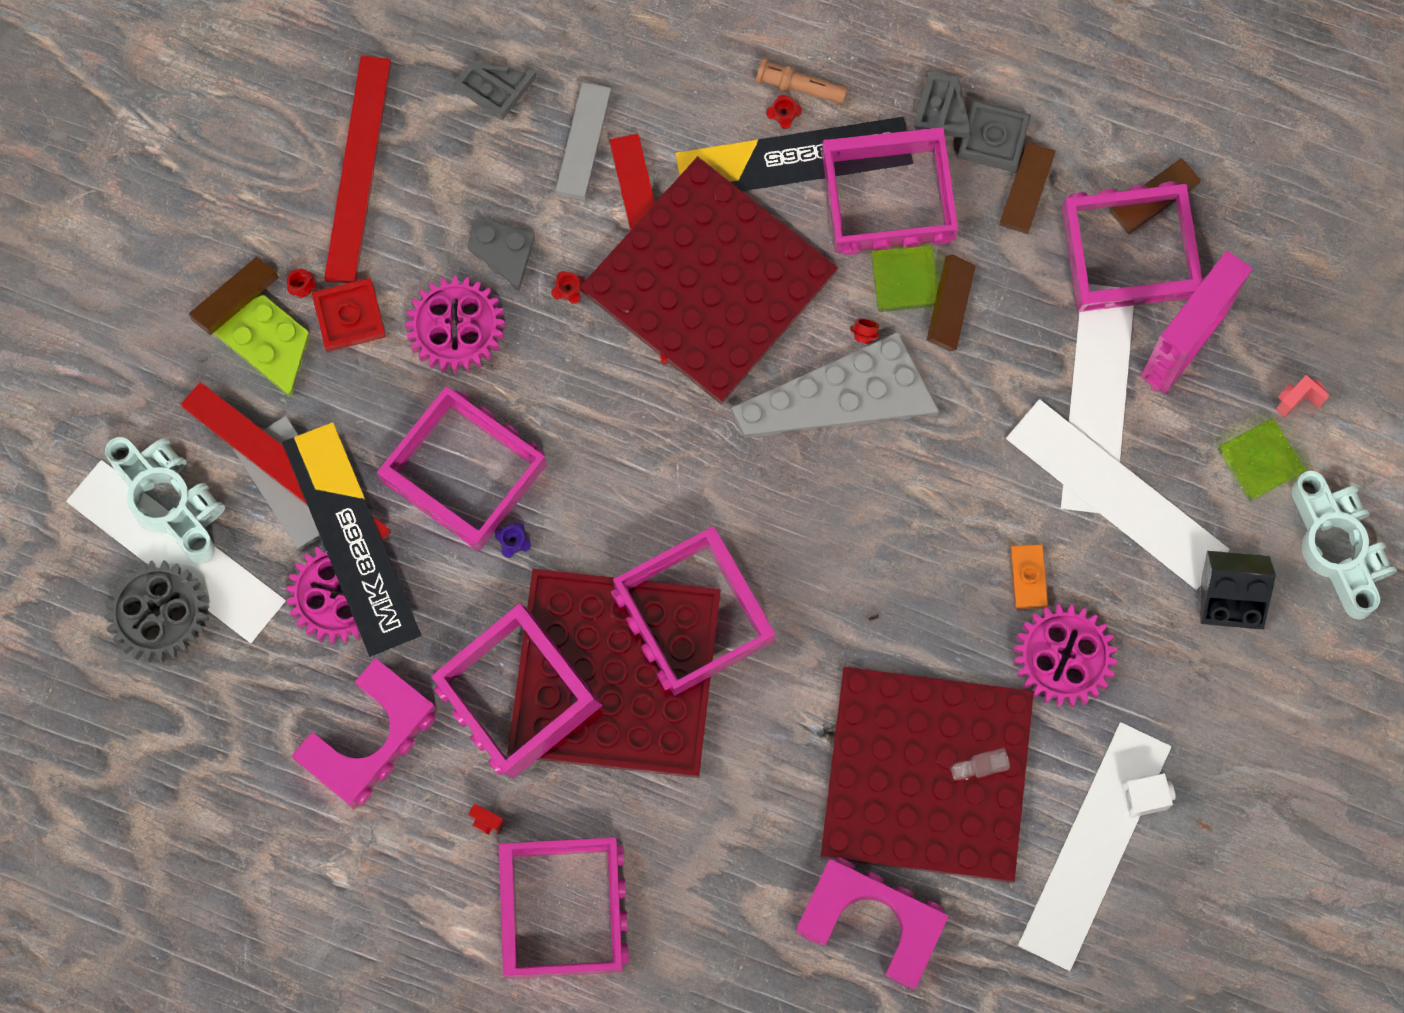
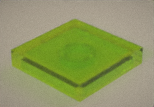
[871,246,938,312]
[1217,418,1305,502]

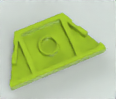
[213,295,310,397]

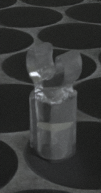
[951,748,1010,781]

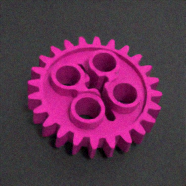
[405,276,506,375]
[286,547,361,645]
[1013,604,1118,708]

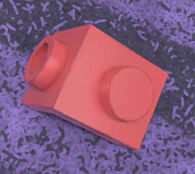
[1276,375,1329,418]

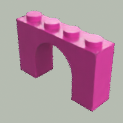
[291,658,437,810]
[795,858,949,991]

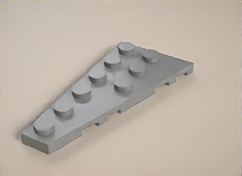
[731,333,939,438]

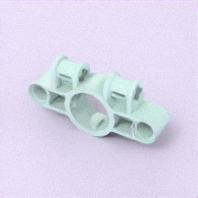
[105,437,225,564]
[1291,471,1397,620]

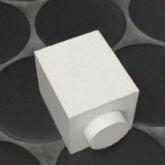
[1122,773,1175,818]

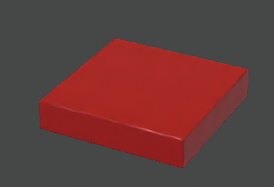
[312,278,386,352]

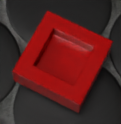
[468,803,505,835]

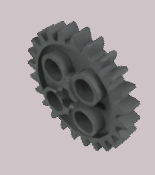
[104,560,210,663]

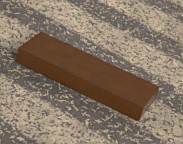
[999,142,1056,234]
[1110,158,1201,234]
[926,254,976,351]
[188,256,279,336]

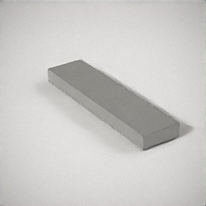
[555,82,612,201]

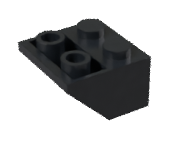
[1200,551,1276,630]

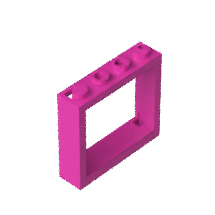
[822,127,958,255]
[1061,181,1203,312]
[1140,250,1253,395]
[377,386,547,552]
[611,526,776,696]
[431,603,603,779]
[499,837,629,979]

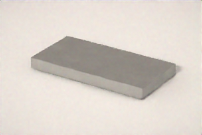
[233,416,321,551]

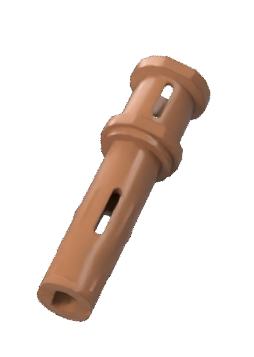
[756,57,848,105]

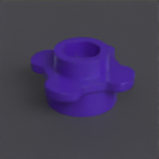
[495,522,531,558]

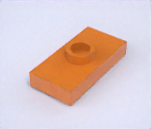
[1010,544,1048,610]

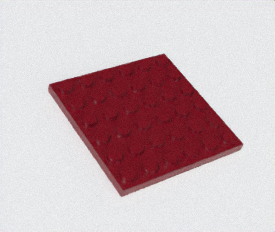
[580,156,838,405]
[507,568,721,778]
[820,667,1034,883]

